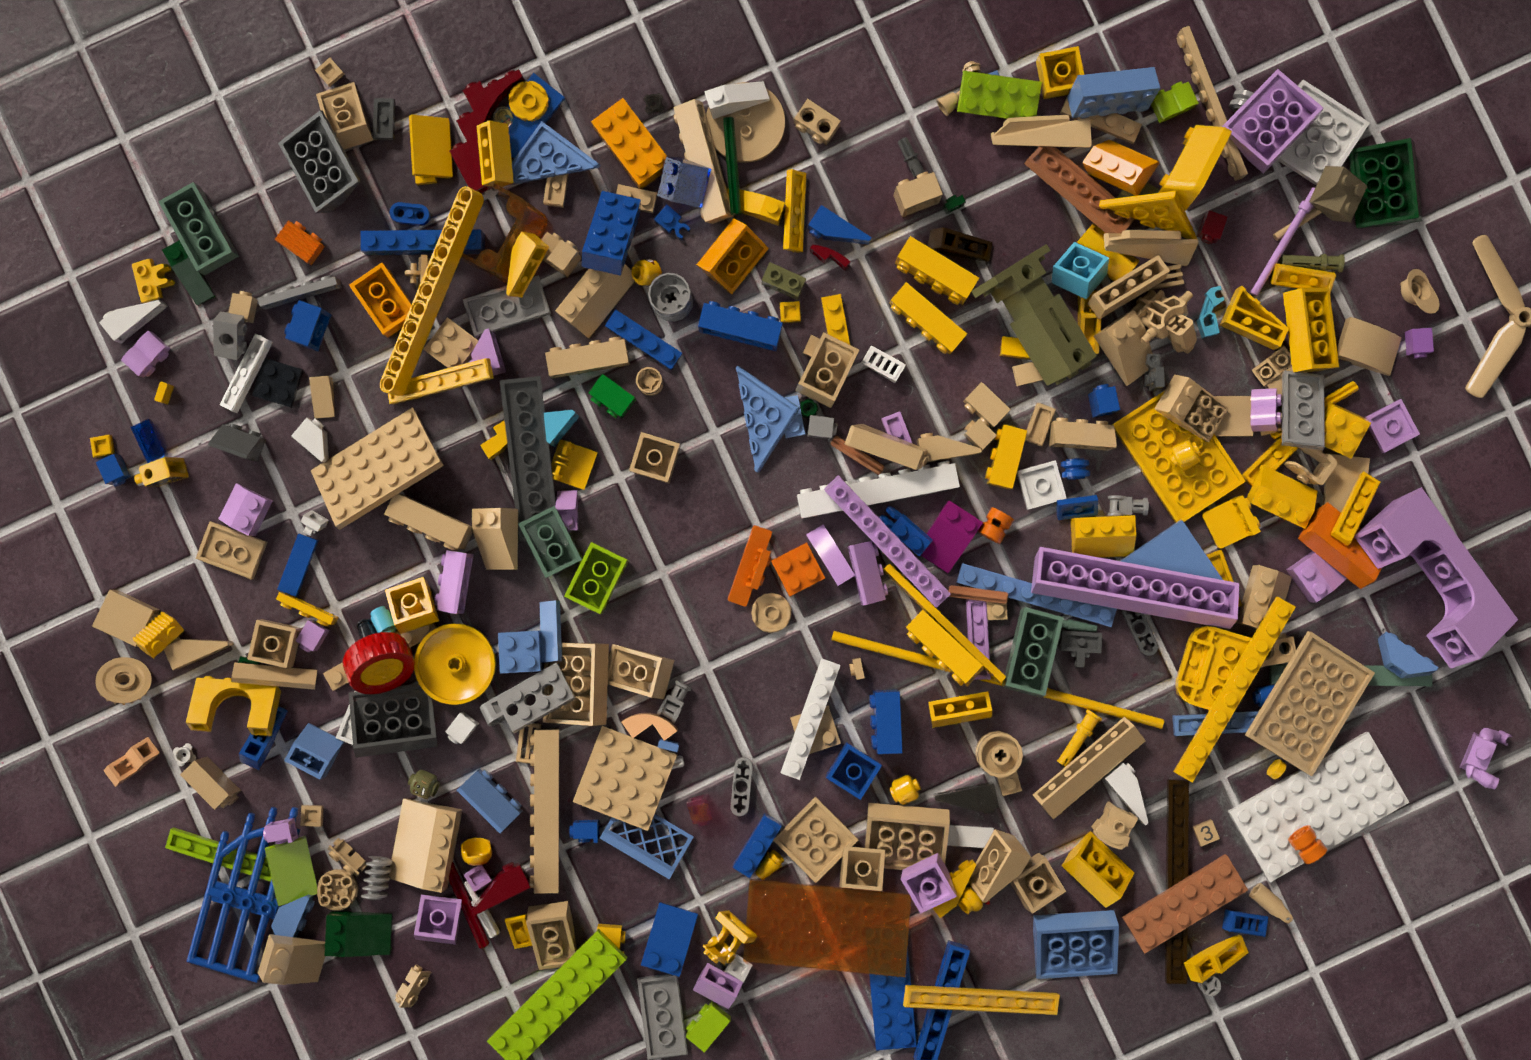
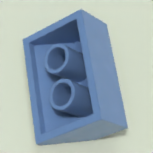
[457,769,523,833]

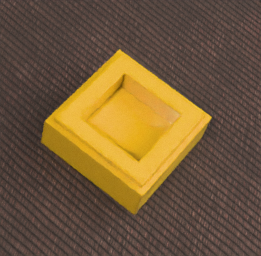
[780,301,801,323]
[154,382,174,405]
[90,435,115,458]

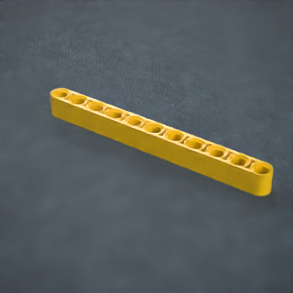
[380,186,484,396]

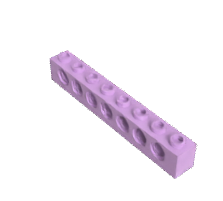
[824,475,951,608]

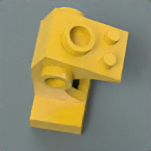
[703,910,757,966]

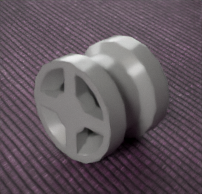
[1197,975,1221,996]

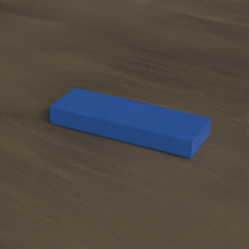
[277,533,319,597]

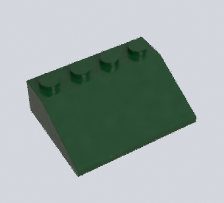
[1349,138,1423,229]

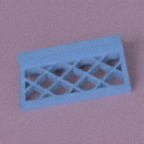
[600,814,693,879]

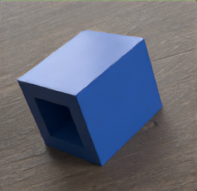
[96,454,131,487]

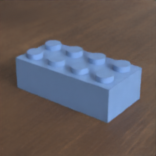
[1067,67,1160,119]

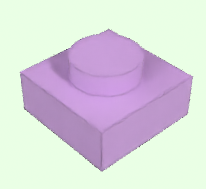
[464,865,492,892]

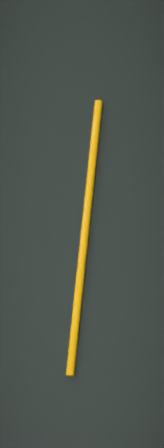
[831,631,1164,729]

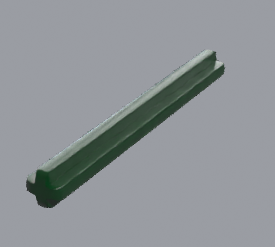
[723,117,742,215]

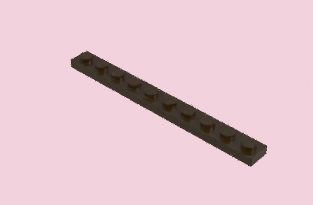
[1165,779,1189,984]

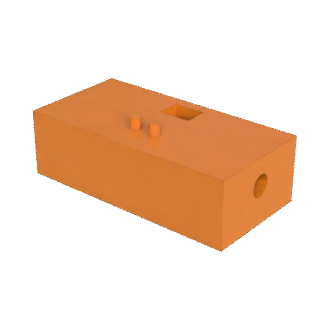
[1298,502,1383,589]

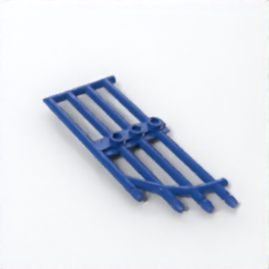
[186,807,300,983]

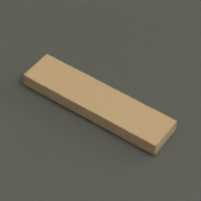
[231,663,317,690]

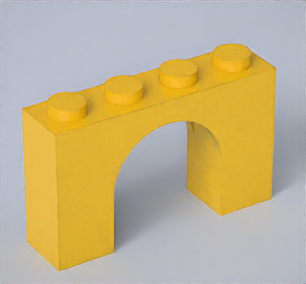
[186,676,281,736]

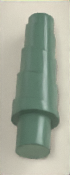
[1062,619,1097,632]

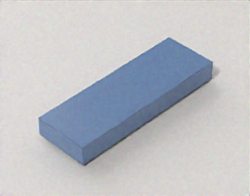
[539,600,562,663]

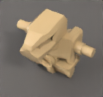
[1127,289,1197,354]

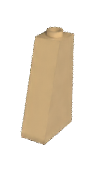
[845,424,928,470]

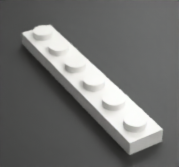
[781,658,840,780]

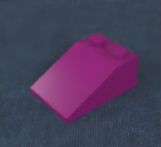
[921,501,983,573]

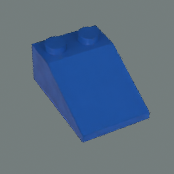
[641,902,698,977]

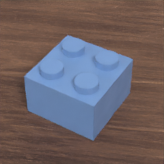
[498,630,543,673]

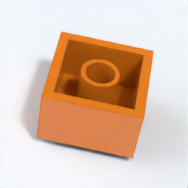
[771,542,825,597]

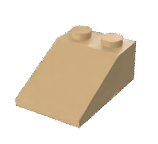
[316,82,373,149]
[1094,310,1153,386]
[795,332,859,408]
[472,508,518,570]
[608,644,674,699]
[968,829,1031,903]
[526,901,577,970]
[258,934,325,985]

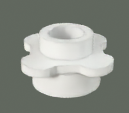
[173,743,196,766]

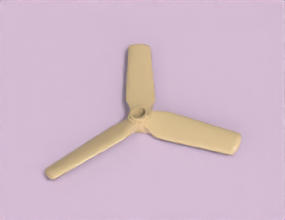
[1465,235,1531,398]

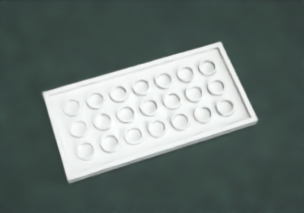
[1228,732,1410,882]

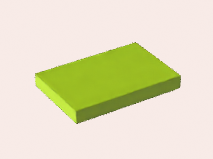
[264,836,318,906]

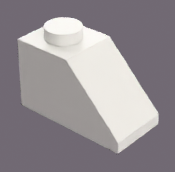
[291,418,329,463]

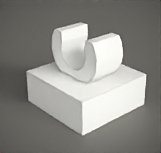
[301,510,329,536]

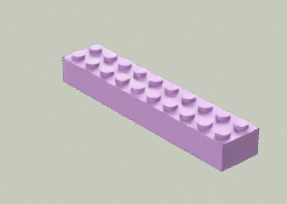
[1031,547,1239,629]

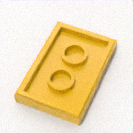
[409,114,453,179]

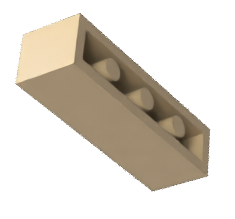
[1088,255,1170,320]
[545,337,630,379]

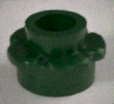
[800,399,818,418]

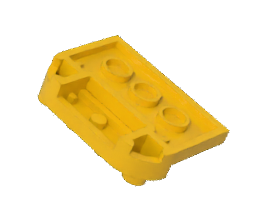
[1175,626,1251,710]

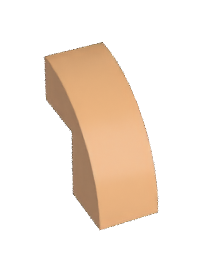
[621,713,678,741]
[104,737,160,787]

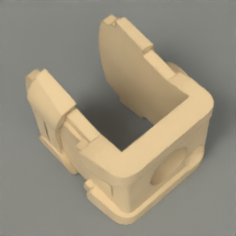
[1284,447,1337,485]
[1091,801,1138,850]

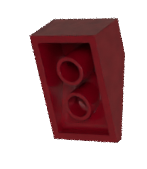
[471,862,530,916]

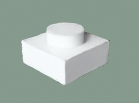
[724,954,752,982]

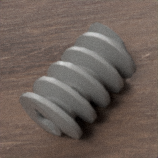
[361,856,393,900]

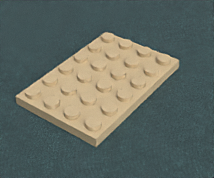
[311,407,444,530]
[1245,631,1375,776]

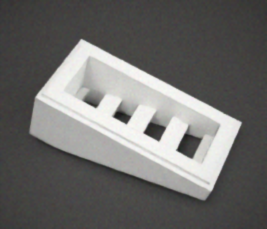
[861,346,906,383]

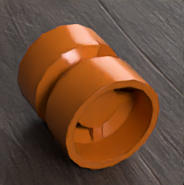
[977,507,1014,544]
[1288,825,1327,864]

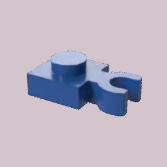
[654,204,690,240]

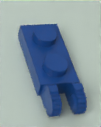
[879,506,933,556]

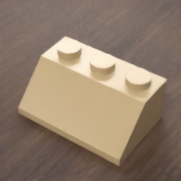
[1049,418,1117,451]
[1236,565,1292,629]

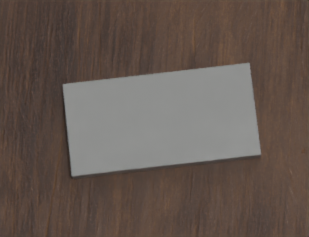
[463,275,551,338]
[1282,370,1325,450]
[637,974,688,1060]

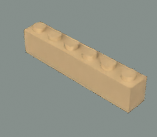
[673,99,734,224]
[1033,717,1145,819]

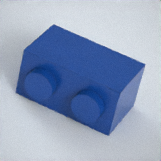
[1088,384,1120,418]

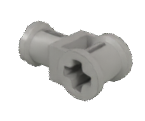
[1108,495,1149,516]
[657,680,692,723]

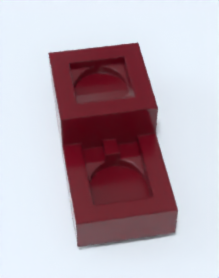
[810,245,851,271]

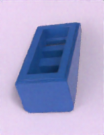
[1222,909,1268,937]

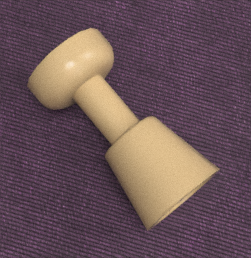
[936,91,960,116]

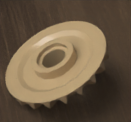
[96,657,151,705]

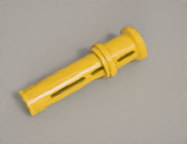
[1057,709,1102,767]

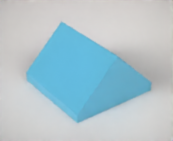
[544,410,580,447]

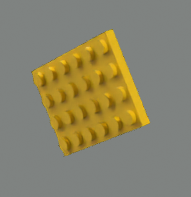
[1112,390,1246,523]

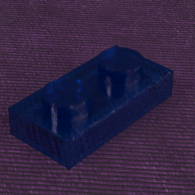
[130,419,168,463]

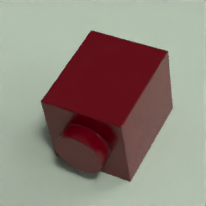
[1197,210,1228,244]

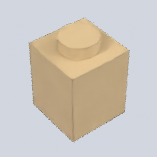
[229,291,258,323]
[964,419,997,450]

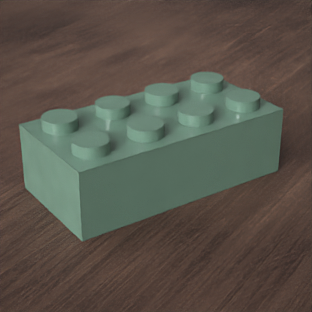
[158,182,239,276]
[1002,607,1064,698]

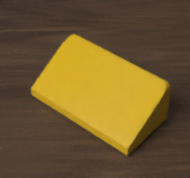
[1000,336,1031,360]

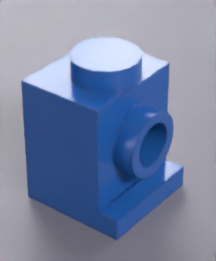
[569,820,600,843]

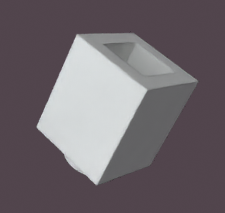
[445,711,479,744]

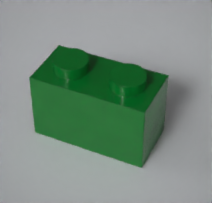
[589,374,636,418]

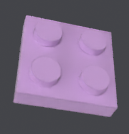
[1364,399,1420,453]

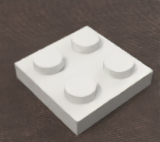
[1017,460,1067,510]

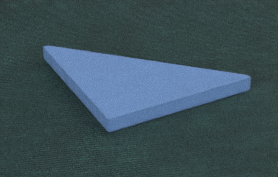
[507,121,601,186]
[736,366,800,472]
[1121,520,1223,580]

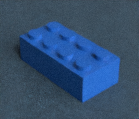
[582,191,641,276]
[698,301,783,352]

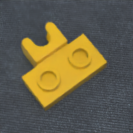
[132,258,175,303]

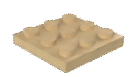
[773,796,859,883]

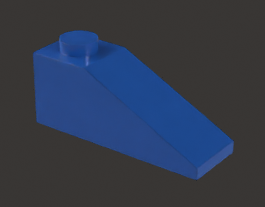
[808,205,872,245]
[239,706,287,770]

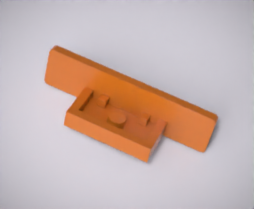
[728,525,772,607]

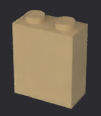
[92,590,160,647]
[180,757,241,810]

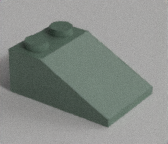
[519,506,583,578]

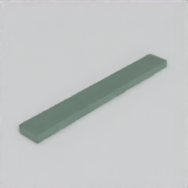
[1269,664,1432,686]

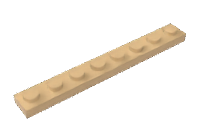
[1177,26,1248,181]

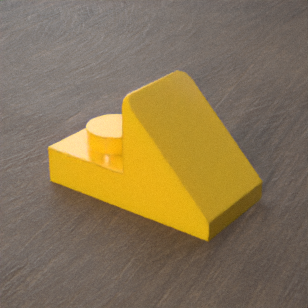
[505,914,532,949]

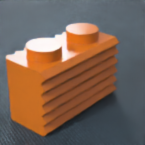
[275,221,325,265]

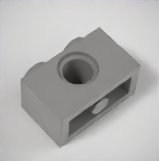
[213,311,247,360]

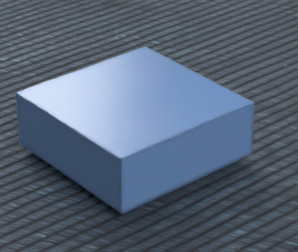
[658,738,680,752]

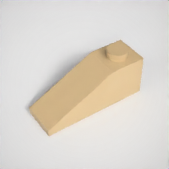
[916,433,982,463]
[164,637,234,670]

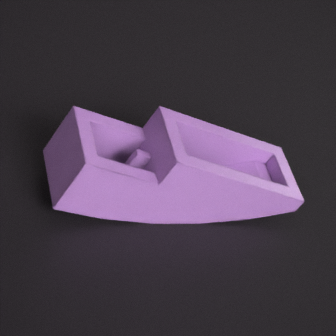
[806,525,855,586]

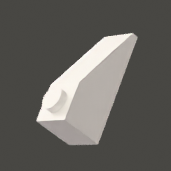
[704,81,770,119]
[99,300,168,344]
[1103,762,1148,826]

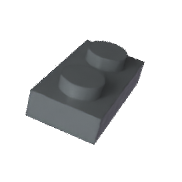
[373,98,395,140]

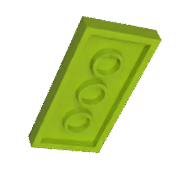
[957,71,1042,119]

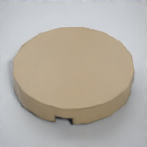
[751,593,791,633]

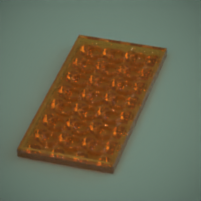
[743,879,911,977]

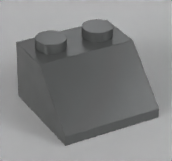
[208,423,266,462]

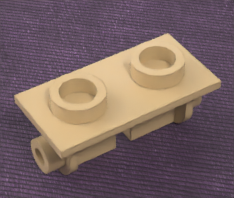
[328,838,367,877]
[395,964,431,1008]

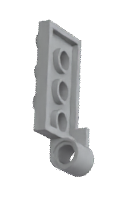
[480,662,576,733]

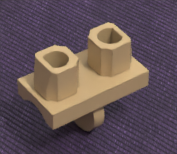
[405,254,431,288]

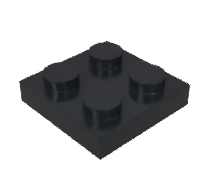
[252,358,304,408]

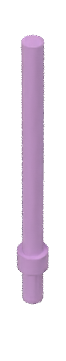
[1250,187,1315,296]

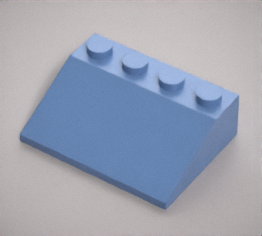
[1033,910,1119,979]

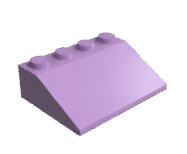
[1222,69,1323,174]

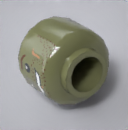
[408,770,440,799]

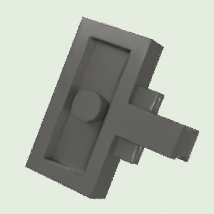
[1144,354,1165,392]
[1060,631,1102,668]

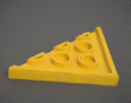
[1099,191,1197,239]

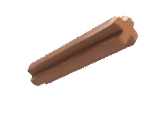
[831,436,884,475]
[948,585,1008,604]

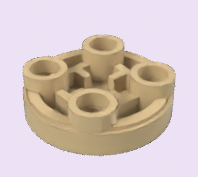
[317,869,358,910]

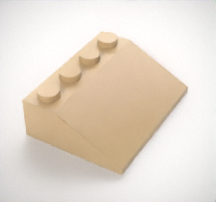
[543,642,609,726]
[389,798,462,893]
[865,803,950,870]

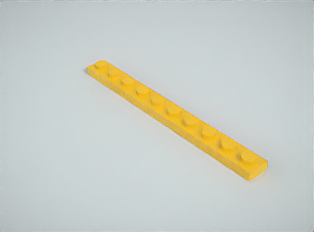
[1173,596,1296,783]

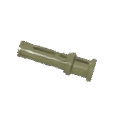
[1280,253,1345,273]

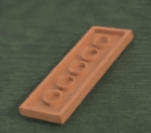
[1024,146,1135,233]
[1122,854,1248,954]

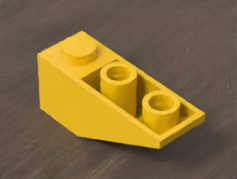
[933,859,976,918]

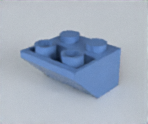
[284,723,344,779]

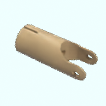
[1249,883,1293,923]

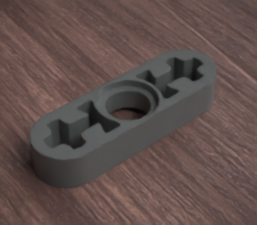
[1121,610,1158,656]

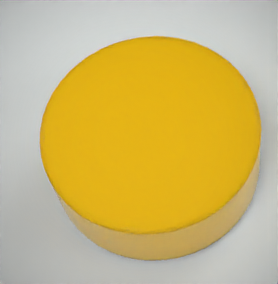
[1267,759,1286,779]

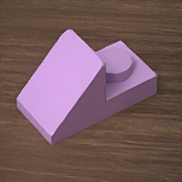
[556,490,579,531]

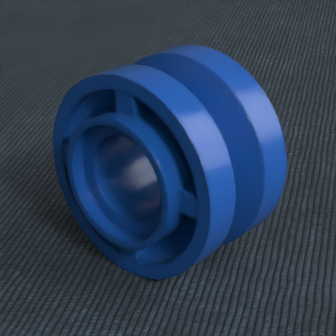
[1061,458,1090,480]

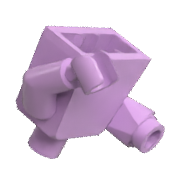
[1459,728,1512,790]

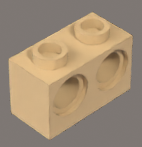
[794,99,841,145]
[1261,633,1296,667]

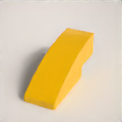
[1078,290,1101,354]
[480,421,508,460]
[1184,935,1248,983]

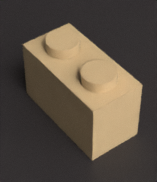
[963,382,1011,429]

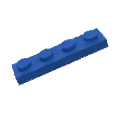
[605,309,682,370]

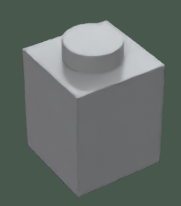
[807,415,837,440]

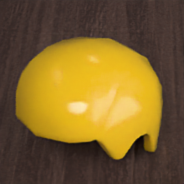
[461,838,492,866]

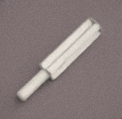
[464,881,500,938]

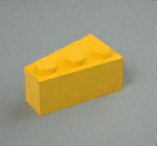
[1219,286,1289,350]

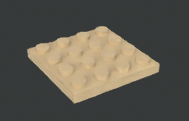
[573,726,678,831]

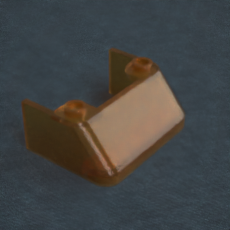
[460,183,548,284]

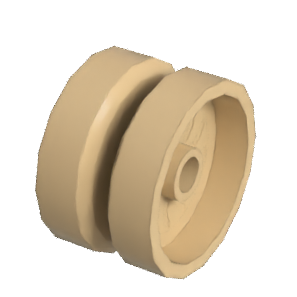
[975,731,1023,778]

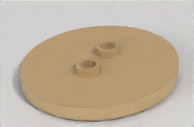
[706,82,785,163]

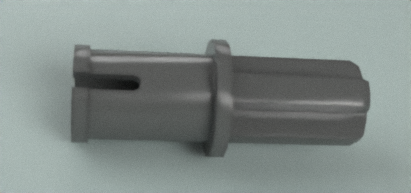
[898,137,925,178]

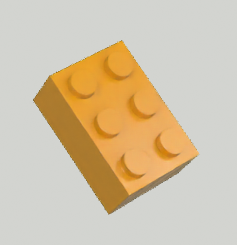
[349,263,412,338]

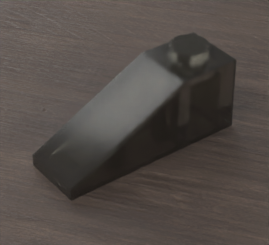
[933,782,999,814]

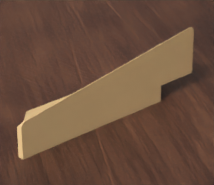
[991,115,1092,148]
[1104,230,1198,266]

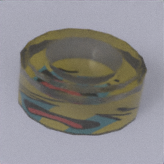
[493,107,514,127]

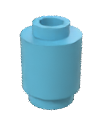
[370,606,397,633]

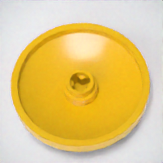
[414,624,496,705]

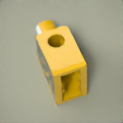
[134,457,189,487]

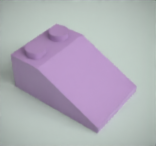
[1286,551,1347,603]

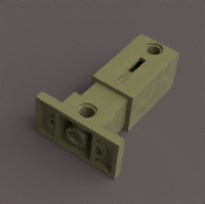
[971,244,1097,386]

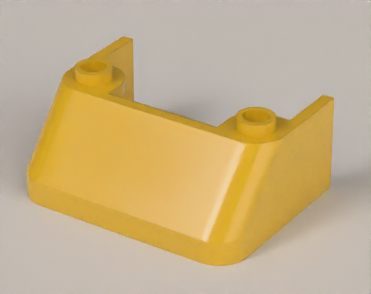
[1158,125,1232,211]

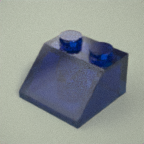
[657,156,711,208]

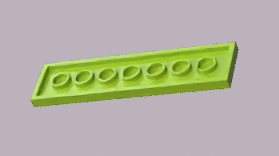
[487,929,628,1060]

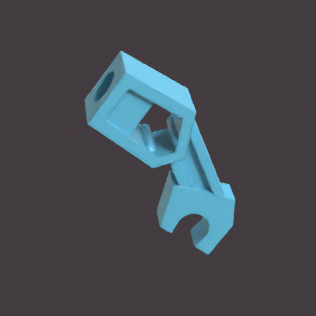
[1196,286,1224,338]

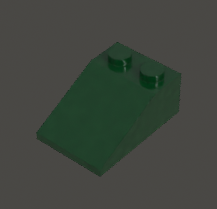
[324,911,393,957]

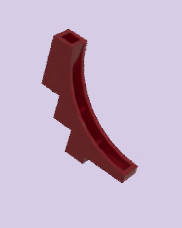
[450,69,525,194]

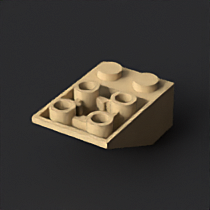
[1155,374,1228,442]

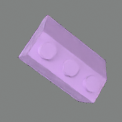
[847,541,888,605]
[435,550,474,614]

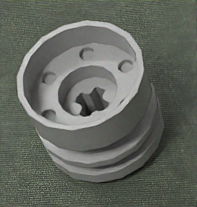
[648,273,694,322]

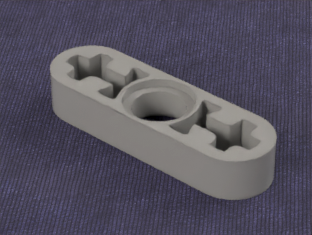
[731,757,753,816]

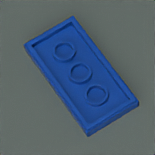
[495,73,565,159]

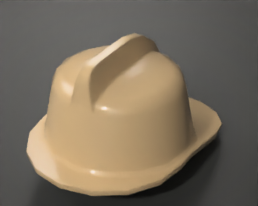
[1400,269,1439,314]

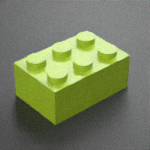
[564,542,629,614]

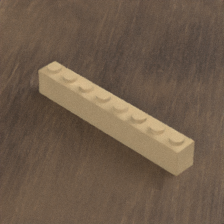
[530,728,559,894]

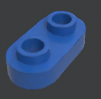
[389,202,431,226]

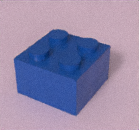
[285,300,332,352]
[825,742,882,800]

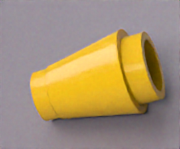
[755,850,784,880]

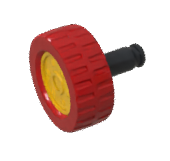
[343,619,415,694]

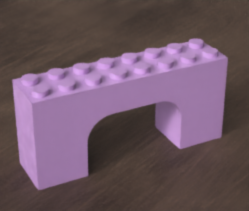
[1354,487,1518,669]

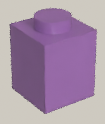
[1405,328,1434,359]

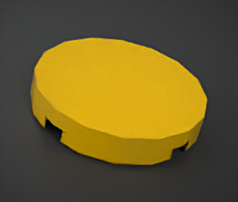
[509,81,549,122]

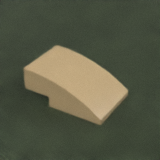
[1337,317,1401,376]

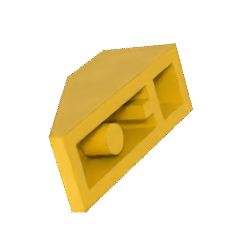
[727,188,785,226]
[506,231,549,298]

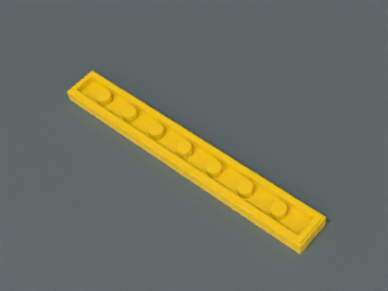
[884,564,1006,684]
[903,985,1060,1015]

